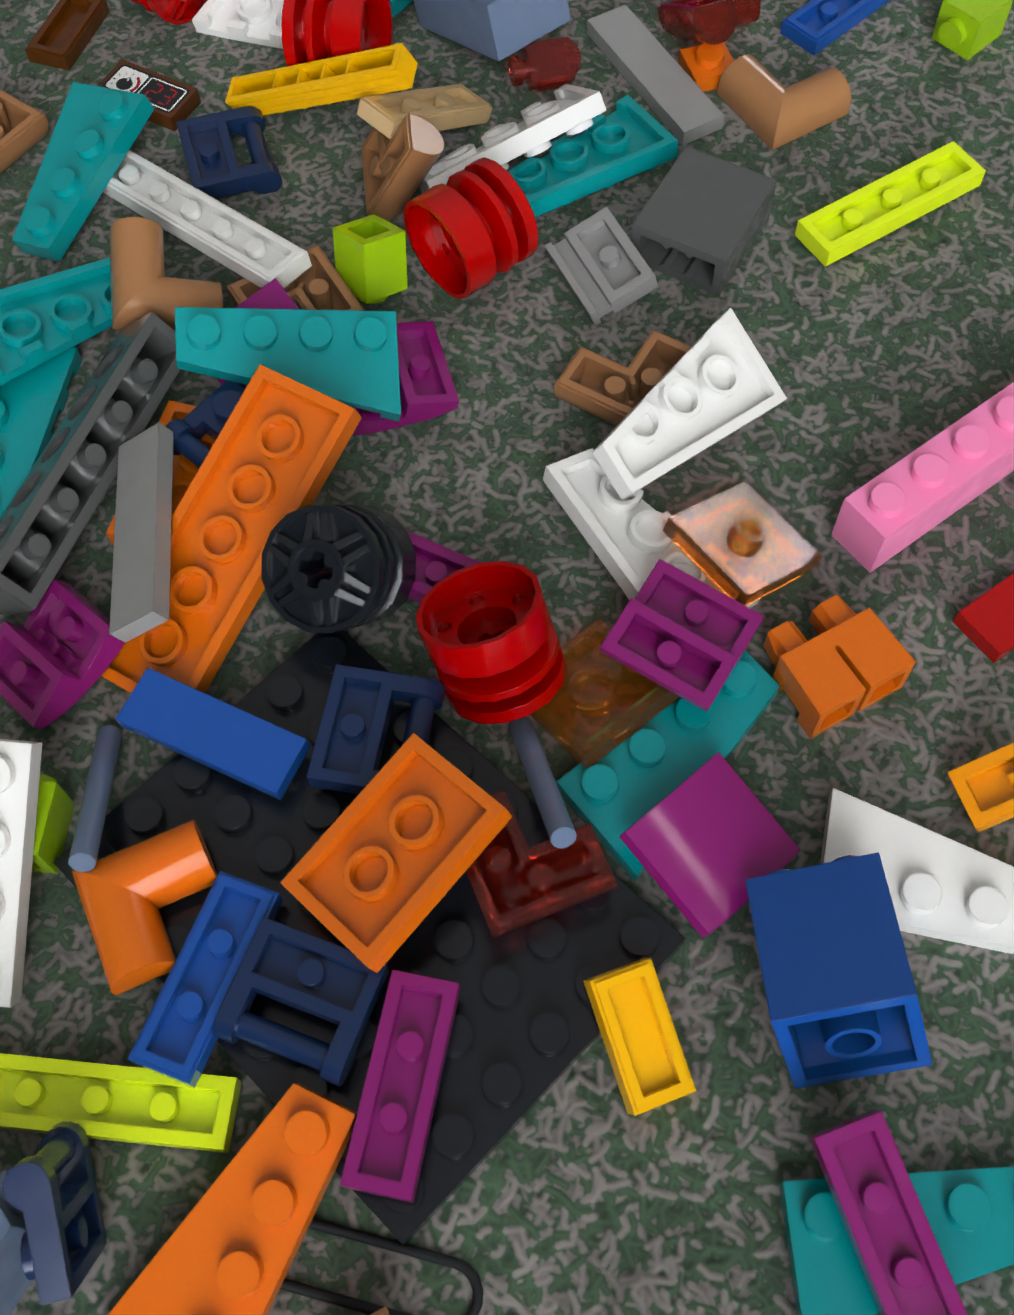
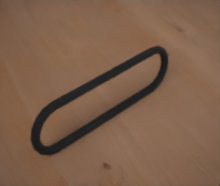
[280,1217,483,1315]

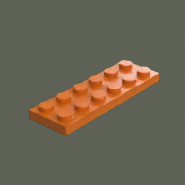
[101,364,362,693]

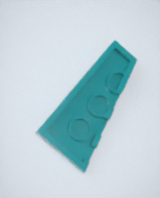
[508,95,678,217]
[0,257,168,386]
[175,307,401,422]
[0,347,82,518]

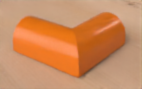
[72,819,218,996]

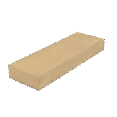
[357,84,493,139]

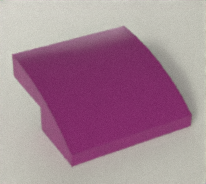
[352,321,459,436]
[600,558,764,712]
[0,578,125,729]
[619,752,801,938]

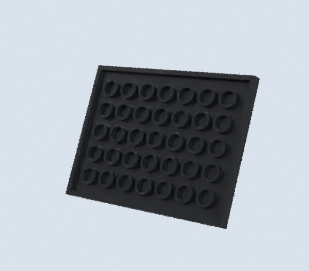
[53,631,685,1245]

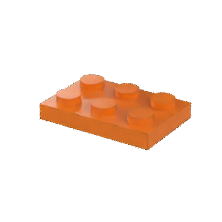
[280,733,513,973]

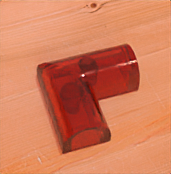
[657,0,761,45]
[466,790,617,938]

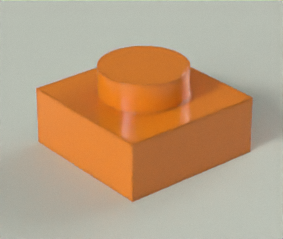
[678,40,734,92]

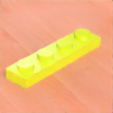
[795,141,986,267]
[0,1053,242,1153]

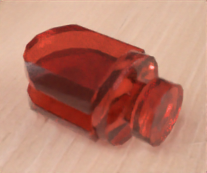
[508,37,581,92]

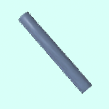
[509,717,577,848]
[68,725,122,872]

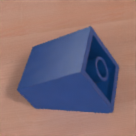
[745,852,932,1089]

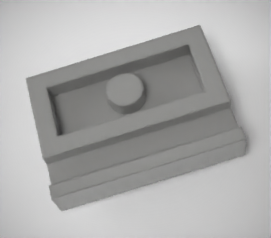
[544,207,659,325]

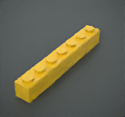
[225,42,418,116]

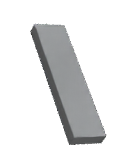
[586,4,724,146]
[109,422,174,643]

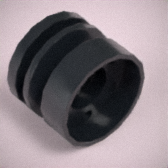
[262,504,416,634]

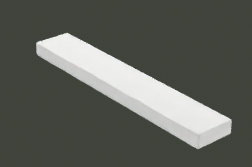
[103,150,312,288]

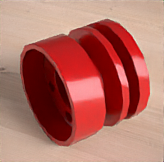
[281,0,393,66]
[403,157,538,299]
[415,561,567,724]

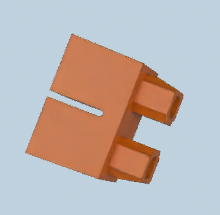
[763,594,916,739]

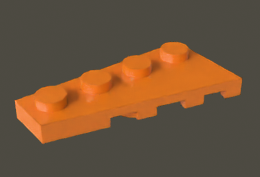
[108,1083,357,1315]

